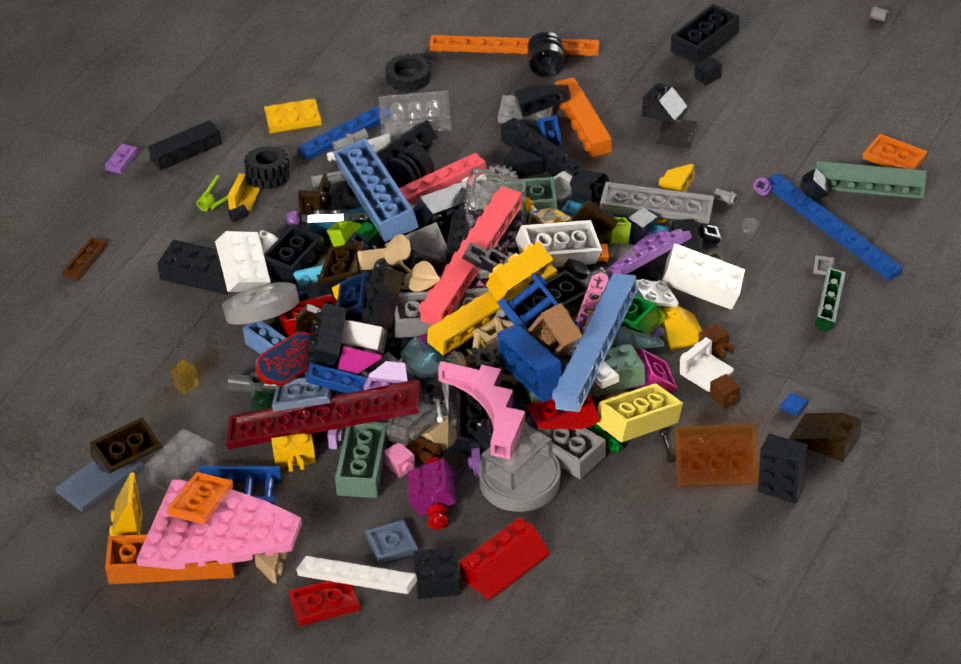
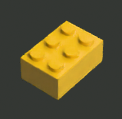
[486,241,553,301]

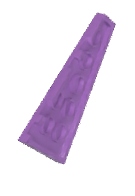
[606,229,692,277]

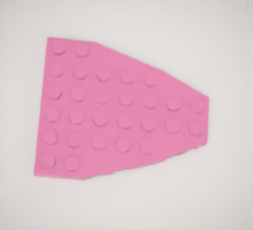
[137,480,302,569]

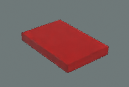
[288,581,361,627]

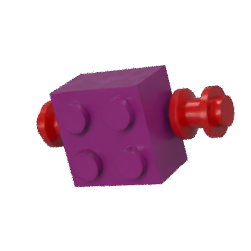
[407,457,456,530]

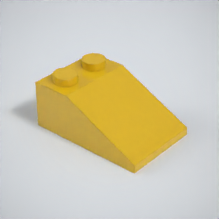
[109,472,142,536]

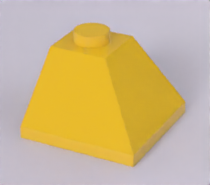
[661,306,702,350]

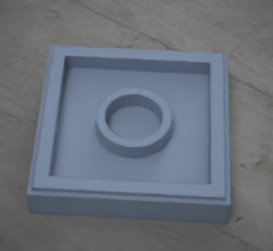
[365,519,418,565]

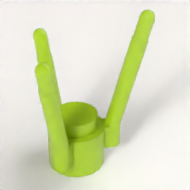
[196,175,228,211]

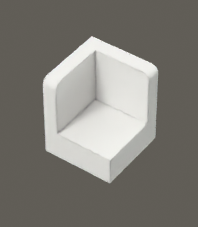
[554,171,572,202]

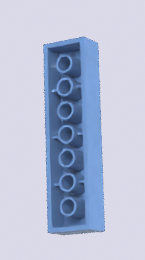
[333,138,419,242]

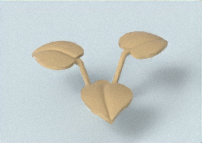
[369,234,441,292]

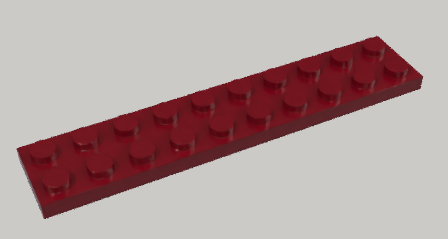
[226,380,421,450]

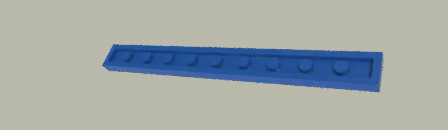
[764,173,903,281]

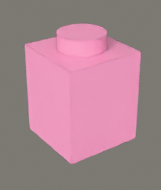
[383,442,415,478]

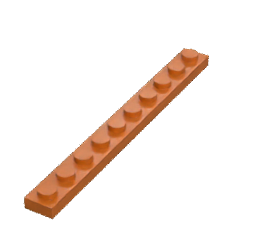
[429,35,599,56]

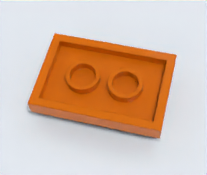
[863,134,928,170]
[167,472,234,524]

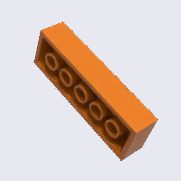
[105,534,235,584]

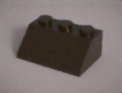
[89,417,163,474]

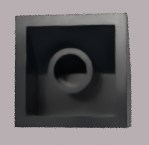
[642,83,688,123]

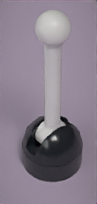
[429,386,444,423]

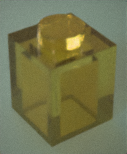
[169,358,199,394]

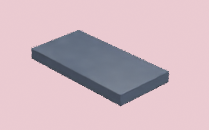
[56,460,144,513]

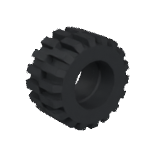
[244,146,290,190]

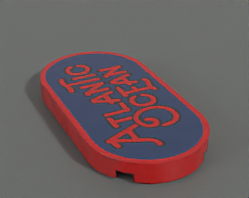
[256,332,312,386]

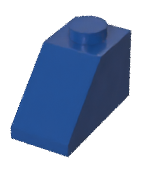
[536,115,564,150]

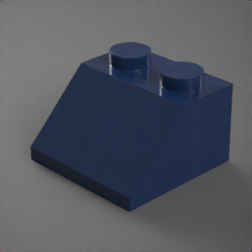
[337,271,370,322]

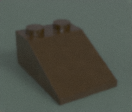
[317,240,368,284]
[789,413,862,462]

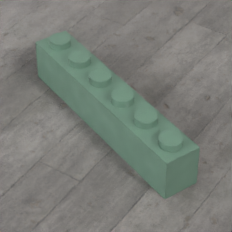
[816,161,926,199]

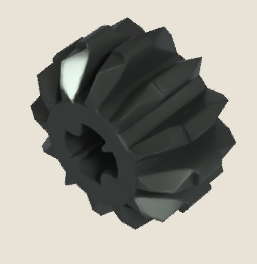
[468,344,501,370]

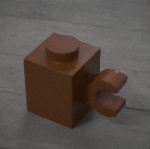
[698,324,734,358]

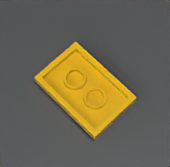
[264,99,321,133]

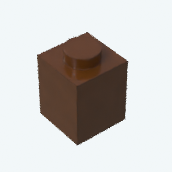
[710,374,740,409]

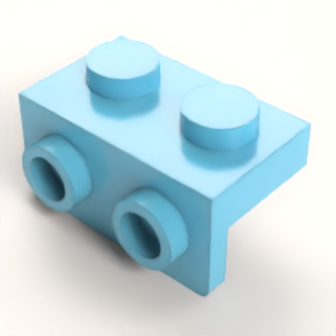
[294,265,323,289]

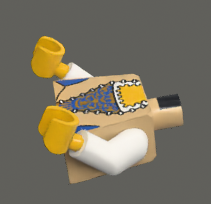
[522,197,573,225]

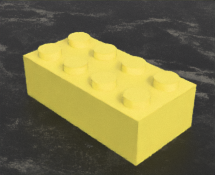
[596,383,683,442]

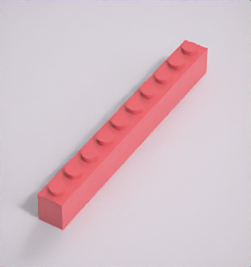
[419,186,522,325]

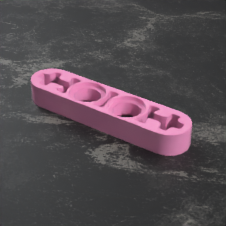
[576,273,608,334]

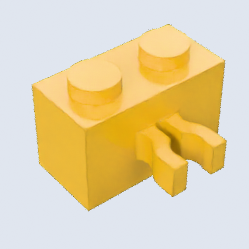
[271,434,316,472]

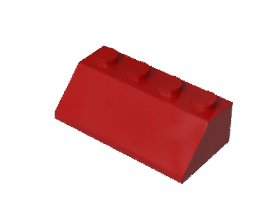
[460,517,550,601]

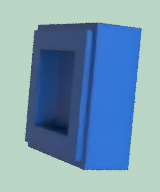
[780,393,808,417]

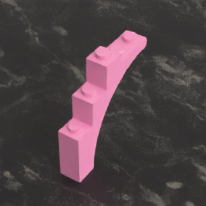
[438,361,525,460]

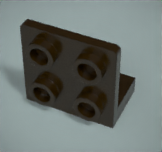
[298,174,332,223]

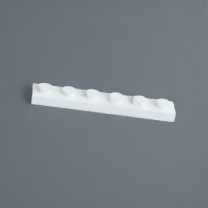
[296,556,417,594]

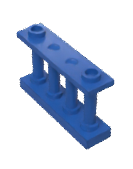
[497,273,584,336]
[199,466,282,506]

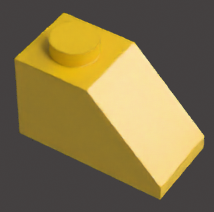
[659,164,694,192]

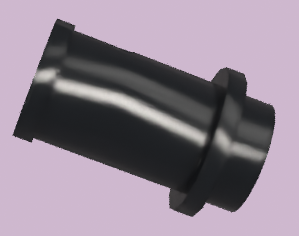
[416,373,436,395]

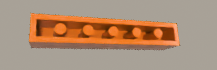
[555,77,612,157]

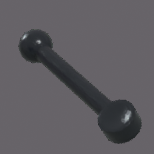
[659,429,675,463]

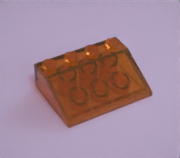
[673,424,759,487]

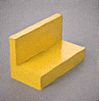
[227,173,261,213]

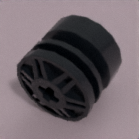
[527,32,565,78]
[386,145,434,188]

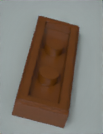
[63,237,108,280]

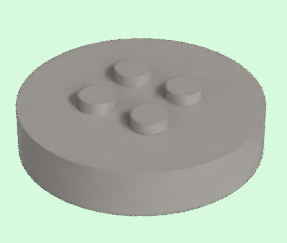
[222,282,299,324]
[479,441,561,512]

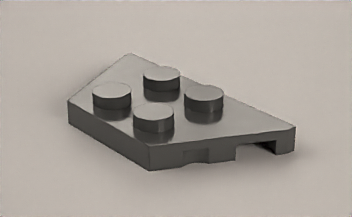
[301,209,370,222]

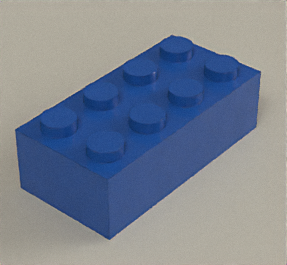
[497,324,562,403]

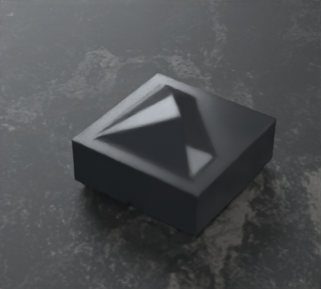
[699,223,721,244]

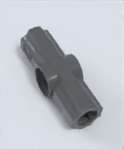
[228,372,277,398]

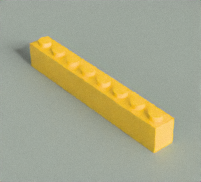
[427,265,558,355]

